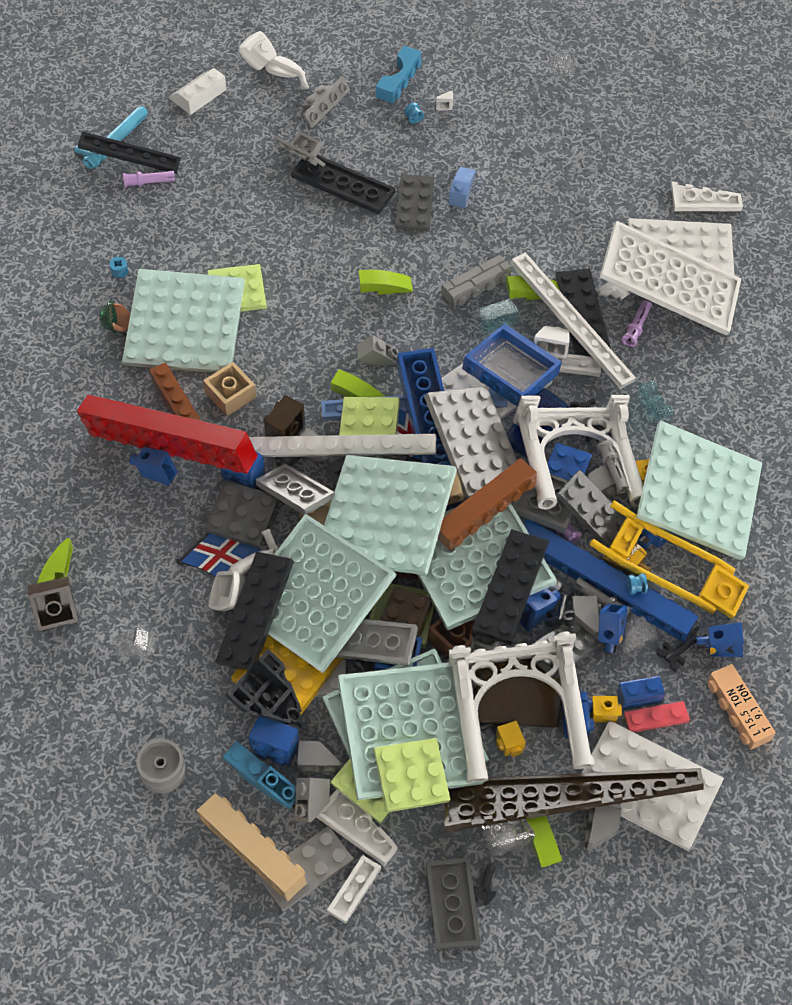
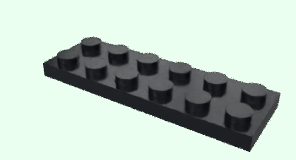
[291,155,395,215]
[555,268,611,357]
[472,529,549,645]
[215,551,294,671]

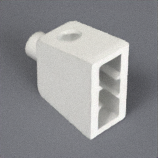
[534,326,569,359]

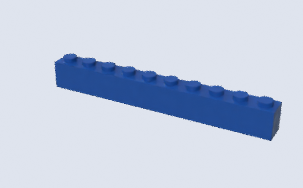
[523,519,698,642]

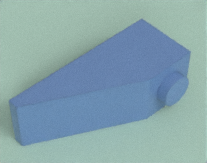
[449,167,476,208]

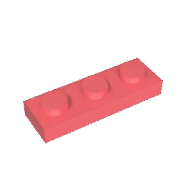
[624,701,690,732]

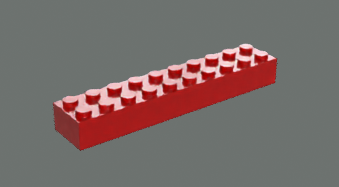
[76,394,258,474]

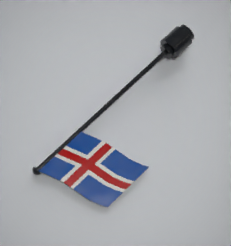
[176,457,301,577]

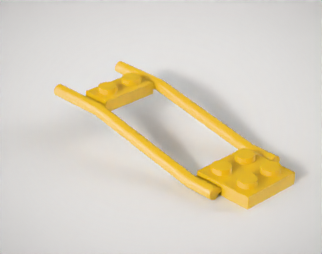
[589,500,749,619]

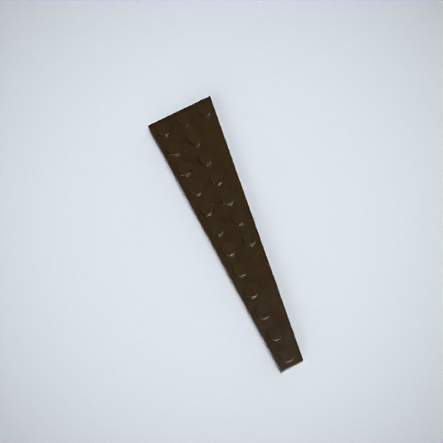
[445,768,704,832]

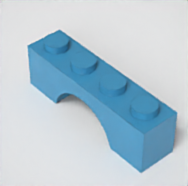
[376,45,422,103]

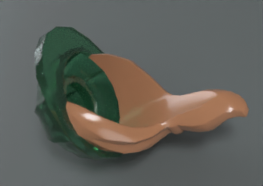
[99,301,131,333]

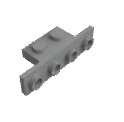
[302,76,350,128]
[274,130,325,167]

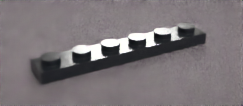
[78,131,181,174]

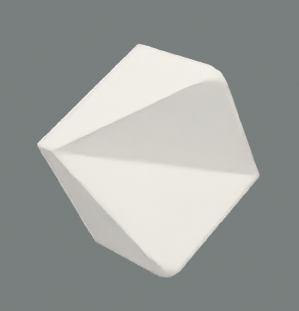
[436,91,453,110]

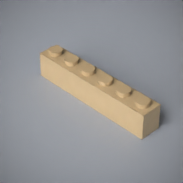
[196,793,307,902]

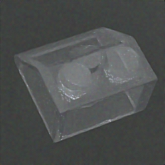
[481,819,535,857]

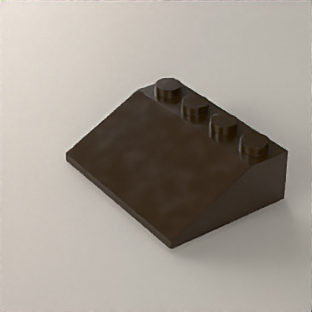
[475,659,561,728]

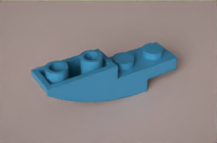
[222,741,296,809]

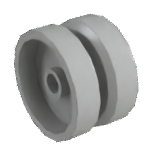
[136,739,186,794]

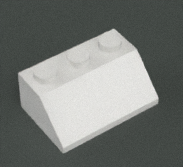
[169,68,226,115]

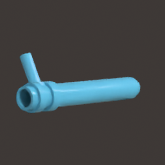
[74,106,148,169]

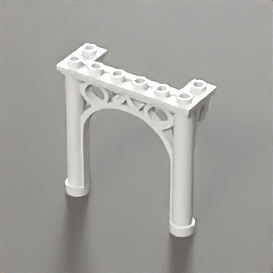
[513,395,643,509]
[449,632,595,783]

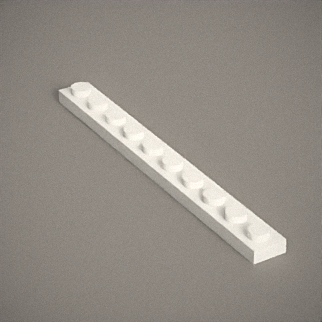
[511,253,636,389]
[249,434,436,457]

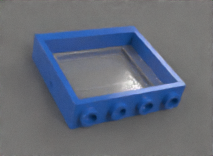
[462,323,562,407]

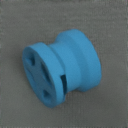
[404,103,424,124]
[109,257,128,278]
[627,574,648,595]

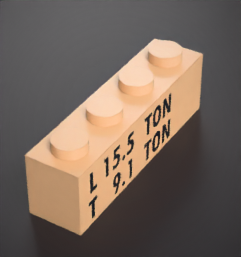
[708,664,776,750]

